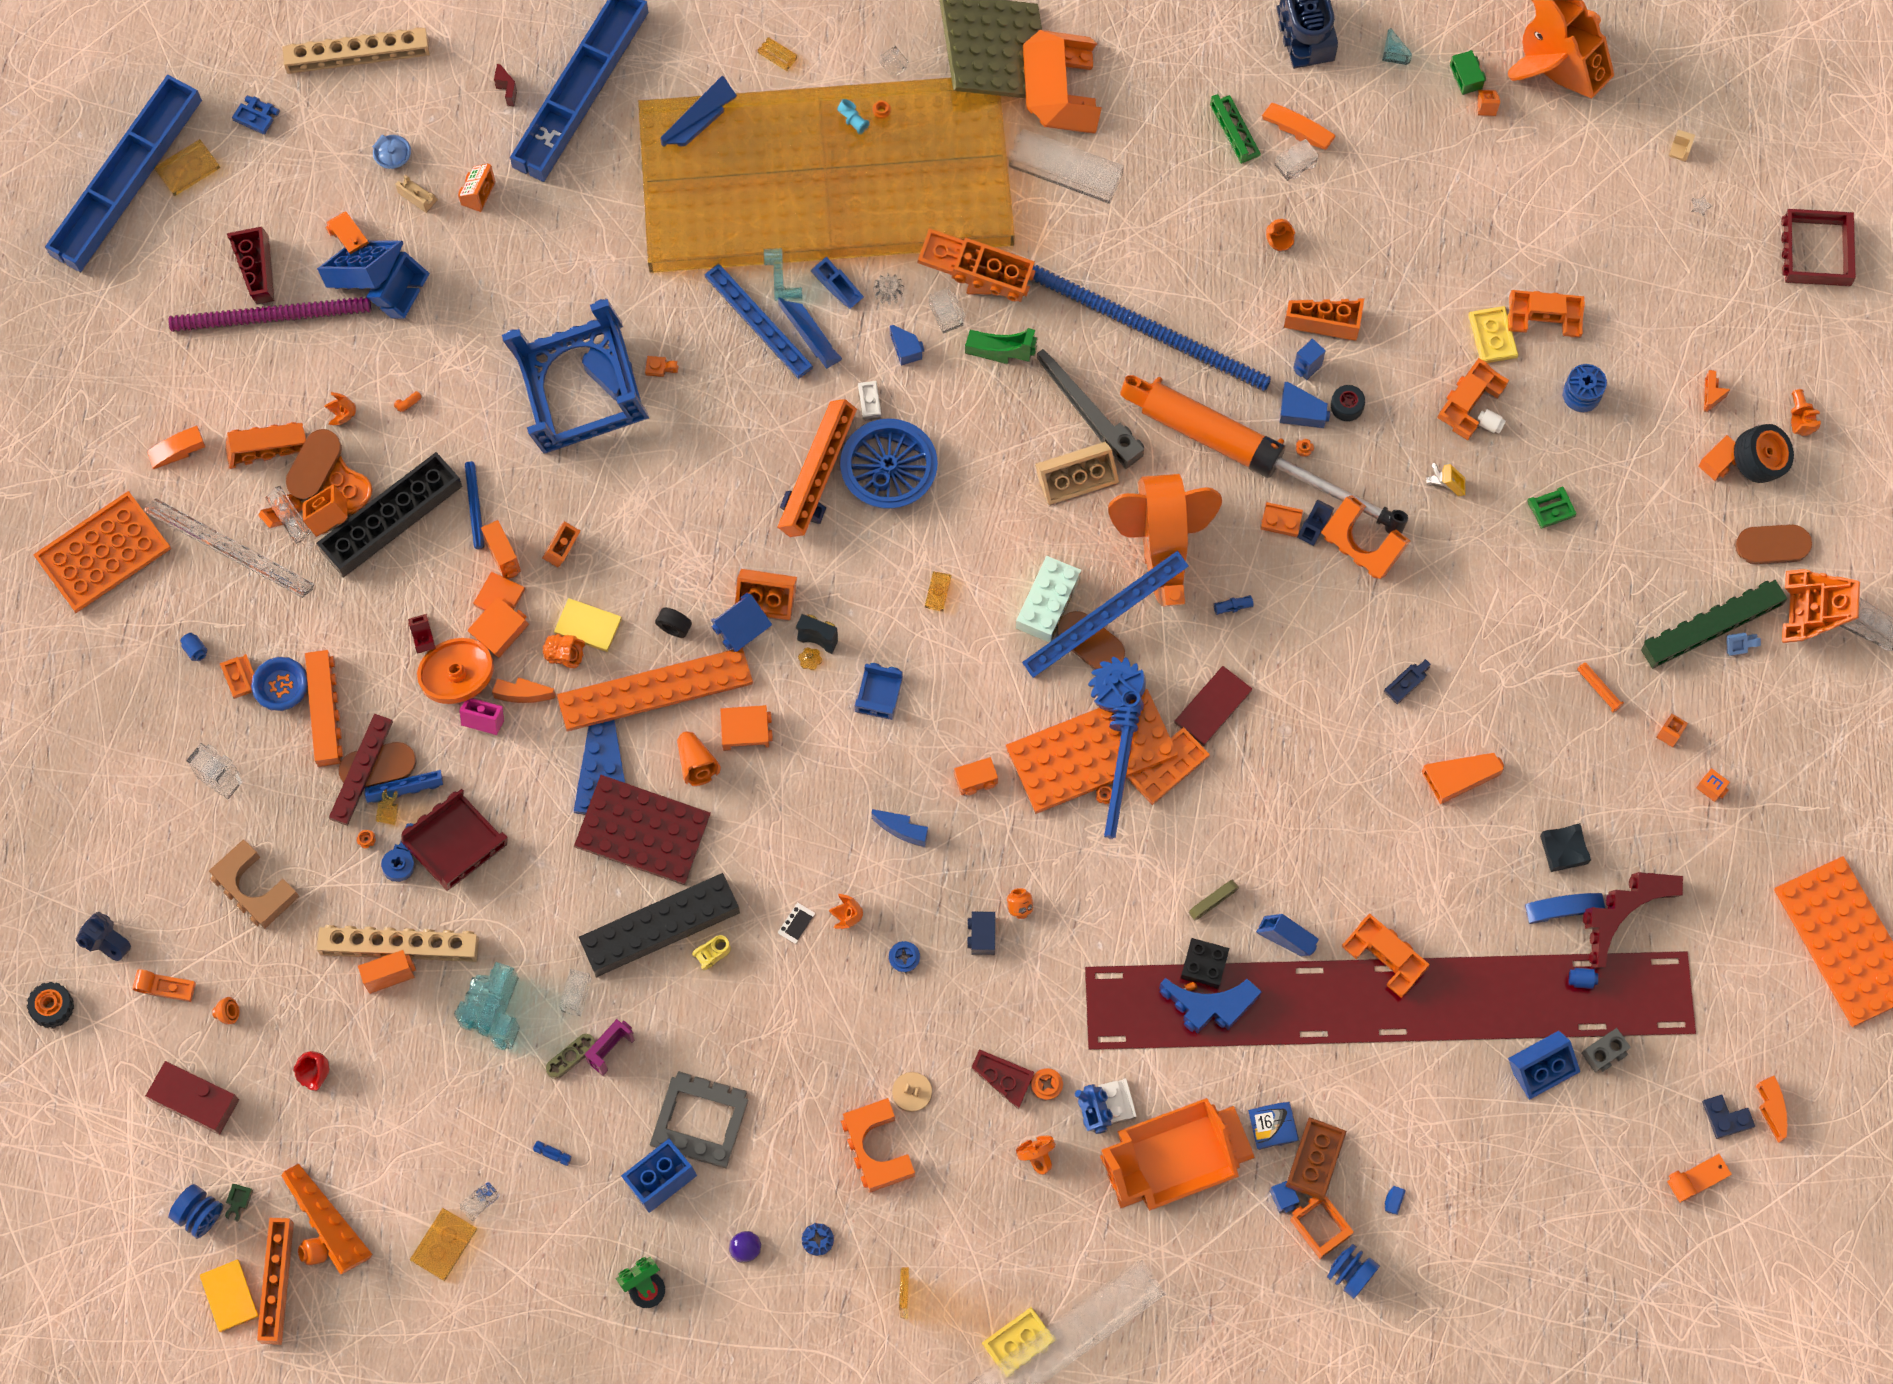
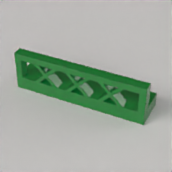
[1210,94,1261,164]

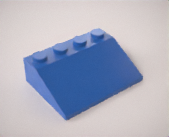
[317,241,404,289]

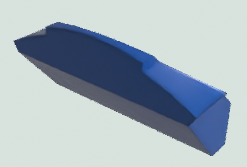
[1385,1186,1406,1215]

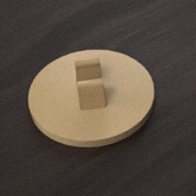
[892,1072,932,1112]

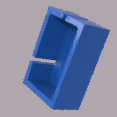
[366,252,430,319]

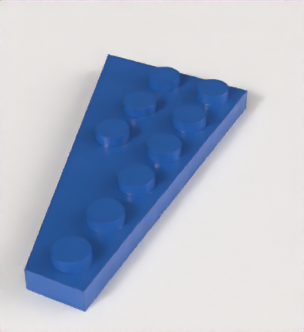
[574,720,625,815]

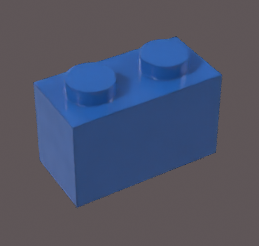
[1293,338,1326,380]

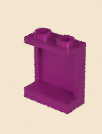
[584,1019,635,1076]

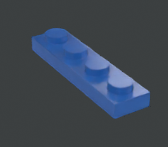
[365,770,443,803]

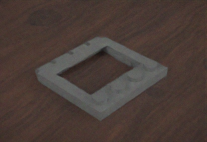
[650,1071,748,1169]

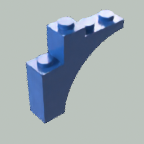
[1159,978,1261,1034]

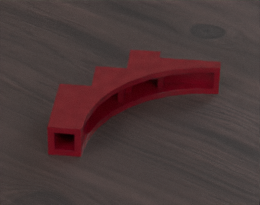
[1583,872,1683,969]

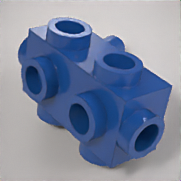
[1075,1084,1113,1134]

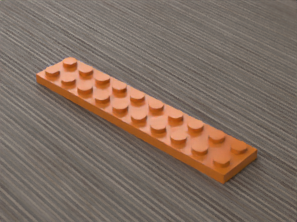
[557,647,753,732]

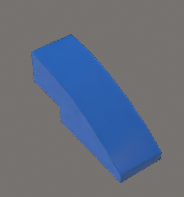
[811,257,864,309]
[871,809,928,847]

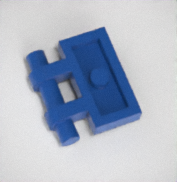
[232,95,280,135]

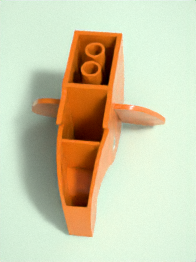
[1508,0,1615,99]
[1108,474,1222,607]

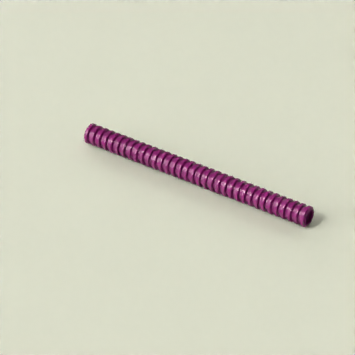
[168,297,372,332]

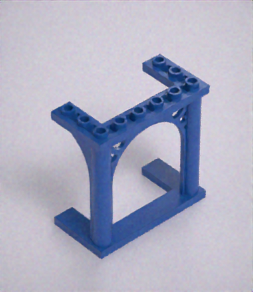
[502,299,649,454]

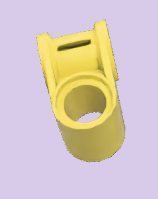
[692,935,731,970]

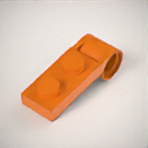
[132,969,196,1002]

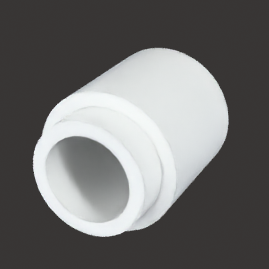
[1477,409,1506,434]

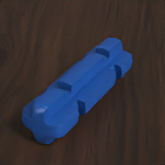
[533,1141,572,1166]

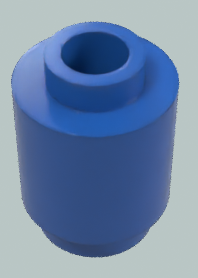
[180,633,208,661]
[1569,968,1598,989]

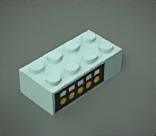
[1016,556,1081,642]

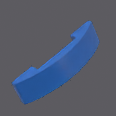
[1525,893,1605,924]

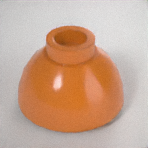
[212,997,239,1024]

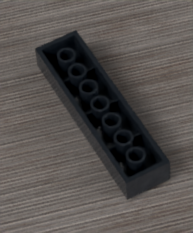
[317,452,462,578]
[579,873,740,977]

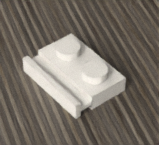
[1098,1078,1137,1124]

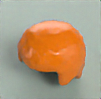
[1266,218,1295,251]

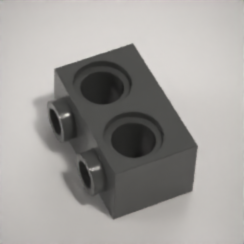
[1581,1028,1631,1073]

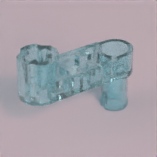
[764,248,802,301]

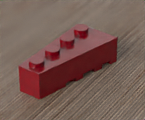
[227,226,275,305]

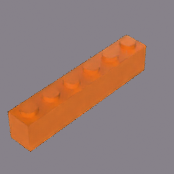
[305,650,344,767]
[257,1218,294,1345]

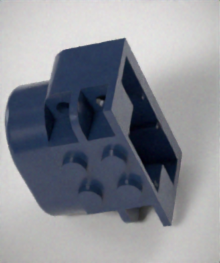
[1276,0,1338,69]

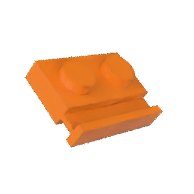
[1261,502,1303,537]
[220,654,254,699]

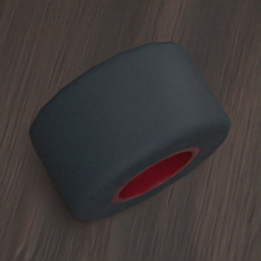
[1331,385,1365,421]

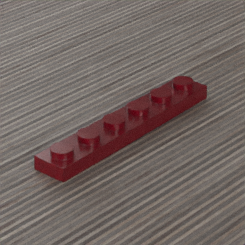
[329,714,393,826]

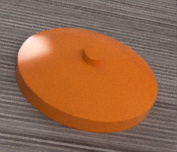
[417,638,494,704]

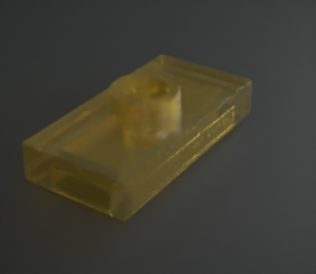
[925,571,952,612]

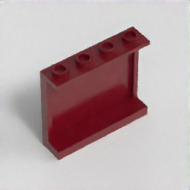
[401,789,508,891]

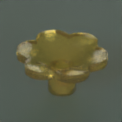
[798,647,822,670]

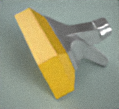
[1426,463,1465,496]

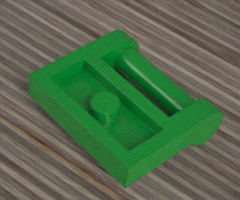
[1527,486,1577,529]

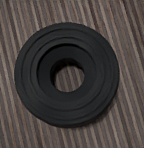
[655,607,692,638]

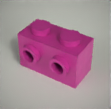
[459,698,504,735]

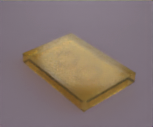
[154,139,220,196]
[410,1208,477,1282]
[899,1267,909,1319]

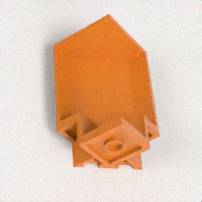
[1100,1098,1255,1211]

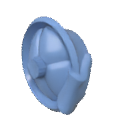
[372,134,411,169]

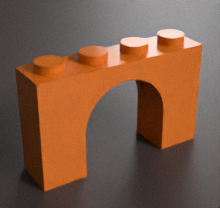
[1321,495,1411,579]
[841,1098,915,1193]

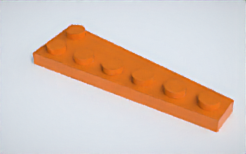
[281,1164,373,1274]

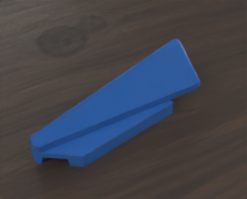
[660,76,737,147]

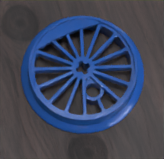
[840,419,938,508]

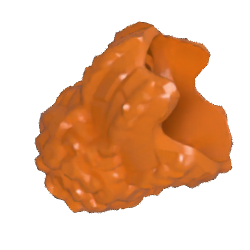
[543,634,585,668]

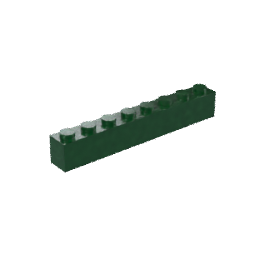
[1641,579,1788,669]

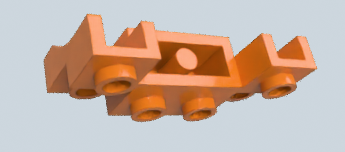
[1438,358,1509,440]

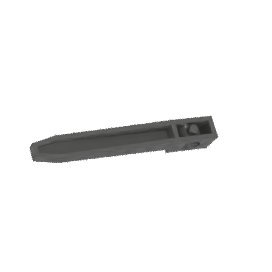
[1037,349,1144,469]

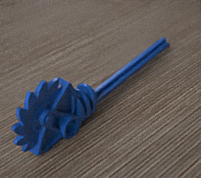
[1088,657,1146,839]

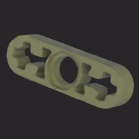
[1188,879,1239,921]
[546,1034,595,1079]

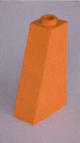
[1421,753,1504,804]

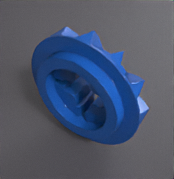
[889,941,920,973]
[802,1223,834,1256]

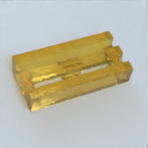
[758,37,797,71]

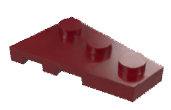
[971,1049,1034,1109]

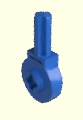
[381,823,414,882]

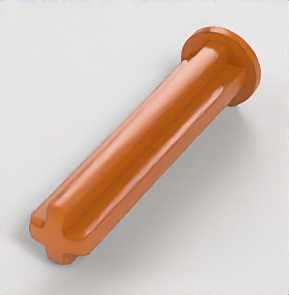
[1577,663,1624,713]

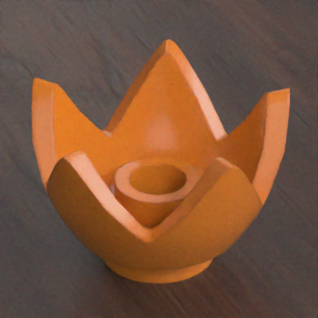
[324,392,356,425]
[829,894,863,929]

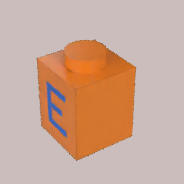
[1696,768,1730,802]

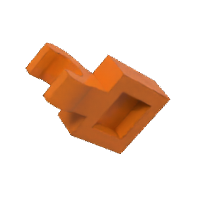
[645,356,679,377]

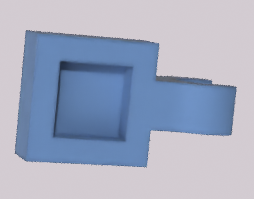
[1727,633,1761,656]

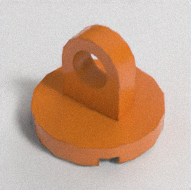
[1016,1135,1056,1175]

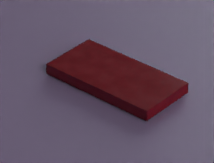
[1174,666,1252,746]

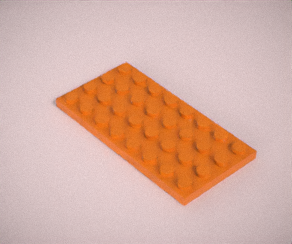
[1006,689,1178,814]
[1774,856,1893,1027]

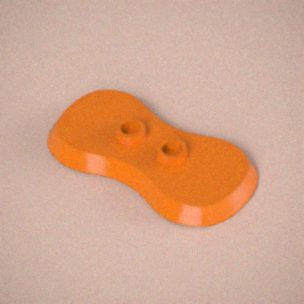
[322,455,372,515]

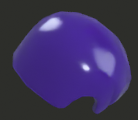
[729,1231,761,1263]

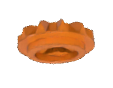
[1031,1068,1063,1101]

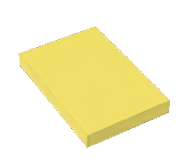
[1469,306,1518,363]
[554,598,622,652]
[982,1307,1055,1377]

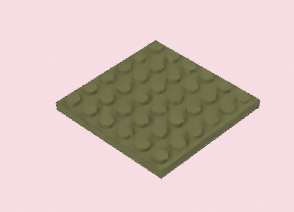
[939,0,1042,98]

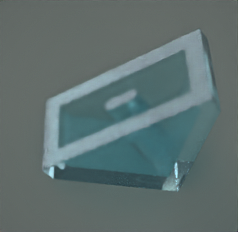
[1382,28,1412,65]

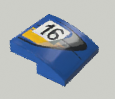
[1248,1102,1299,1150]

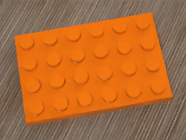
[33,491,171,613]

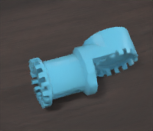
[837,99,870,135]

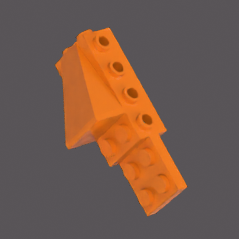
[917,228,1035,302]

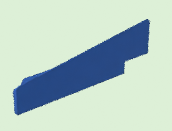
[778,298,842,369]

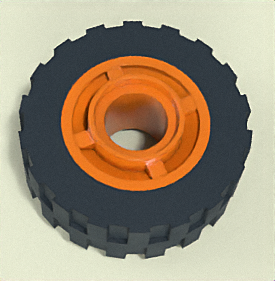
[27,982,74,1028]

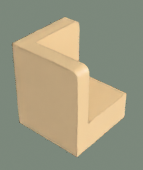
[1669,129,1695,162]

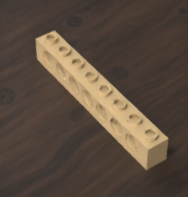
[282,27,430,74]
[317,925,479,962]

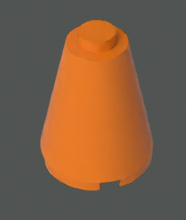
[677,731,721,786]

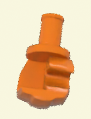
[1791,389,1821,436]

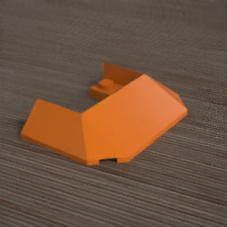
[1023,30,1102,134]

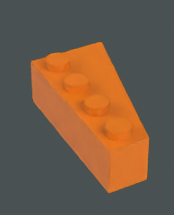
[1284,298,1365,341]
[225,422,306,469]

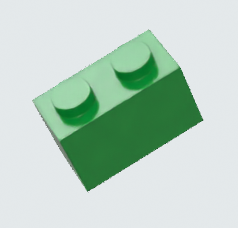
[1450,50,1486,95]

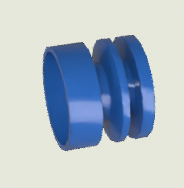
[1562,364,1607,412]
[168,1184,223,1239]
[1327,1244,1380,1299]

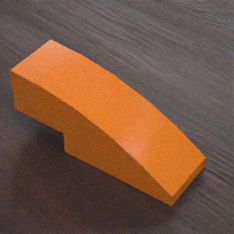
[147,425,205,469]
[492,677,556,703]
[1756,1075,1787,1143]

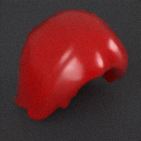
[293,1051,330,1091]

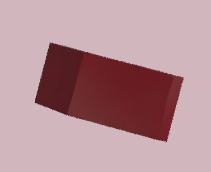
[494,64,517,107]
[408,614,436,654]

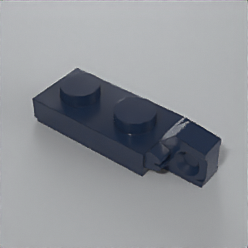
[1384,659,1431,705]

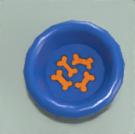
[251,657,308,711]

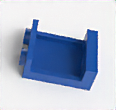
[711,593,772,652]
[855,663,903,720]

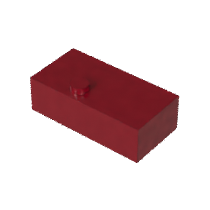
[145,1061,239,1135]

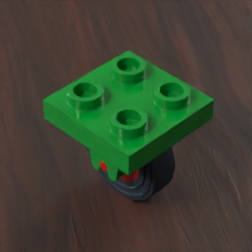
[615,1257,665,1308]

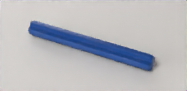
[465,461,484,549]

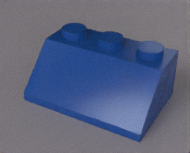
[1508,1031,1580,1099]
[621,1139,697,1213]

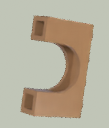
[209,839,299,929]

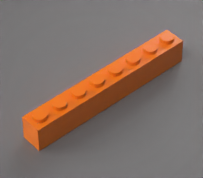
[777,399,857,537]

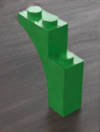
[965,328,1038,364]

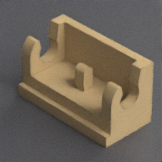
[395,175,438,213]

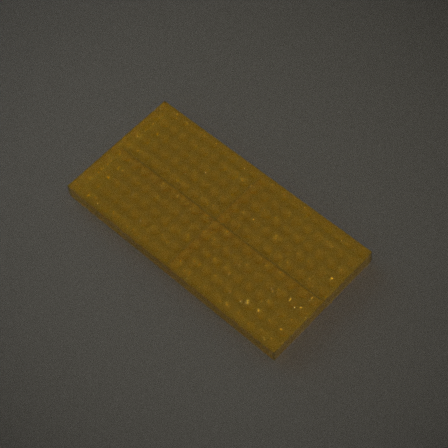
[638,78,1015,273]

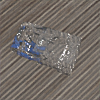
[460,1182,500,1222]

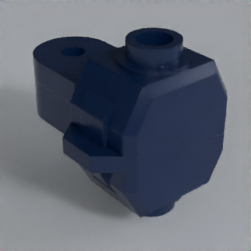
[76,912,131,961]

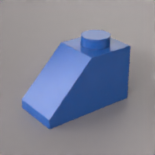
[889,325,924,366]

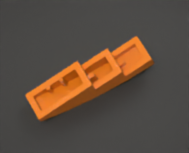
[1262,103,1335,150]

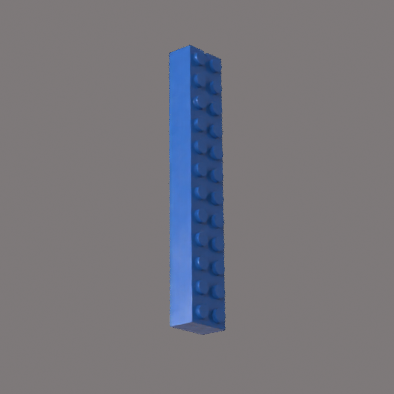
[510,0,649,182]
[45,74,202,273]

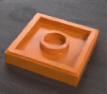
[473,572,525,611]

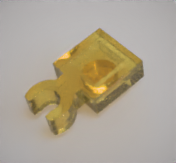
[376,789,399,825]

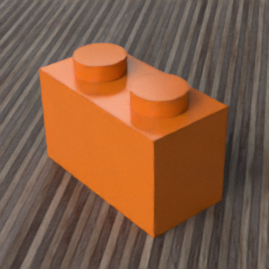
[1698,435,1737,481]
[542,521,581,567]
[954,757,998,795]

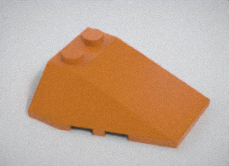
[1782,569,1860,643]

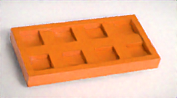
[1127,727,1210,805]

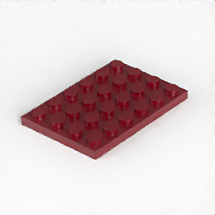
[574,775,711,885]

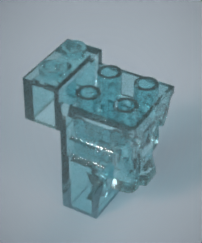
[454,962,520,1050]

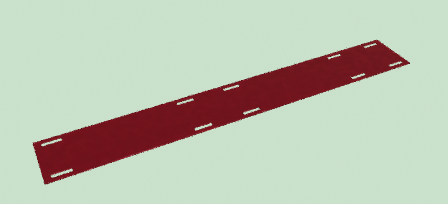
[1085,951,1696,1050]

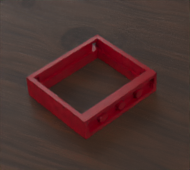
[1781,209,1856,286]

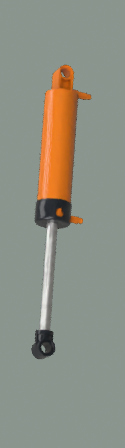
[1120,375,1409,534]

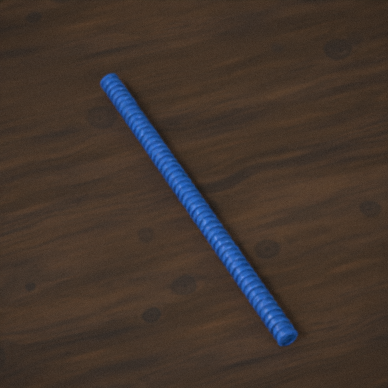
[1012,253,1271,391]

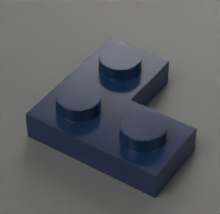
[1702,1095,1755,1139]

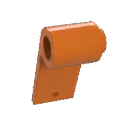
[325,211,369,254]
[1667,1154,1732,1203]

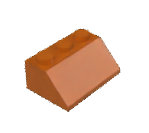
[735,569,797,620]

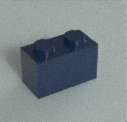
[967,911,995,955]

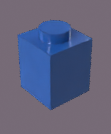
[1270,1181,1300,1214]

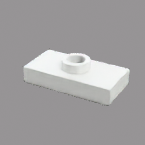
[858,381,881,419]

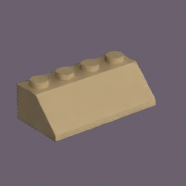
[1035,442,1119,505]

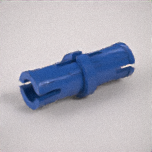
[1214,595,1254,615]

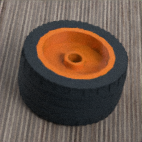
[1734,424,1794,483]

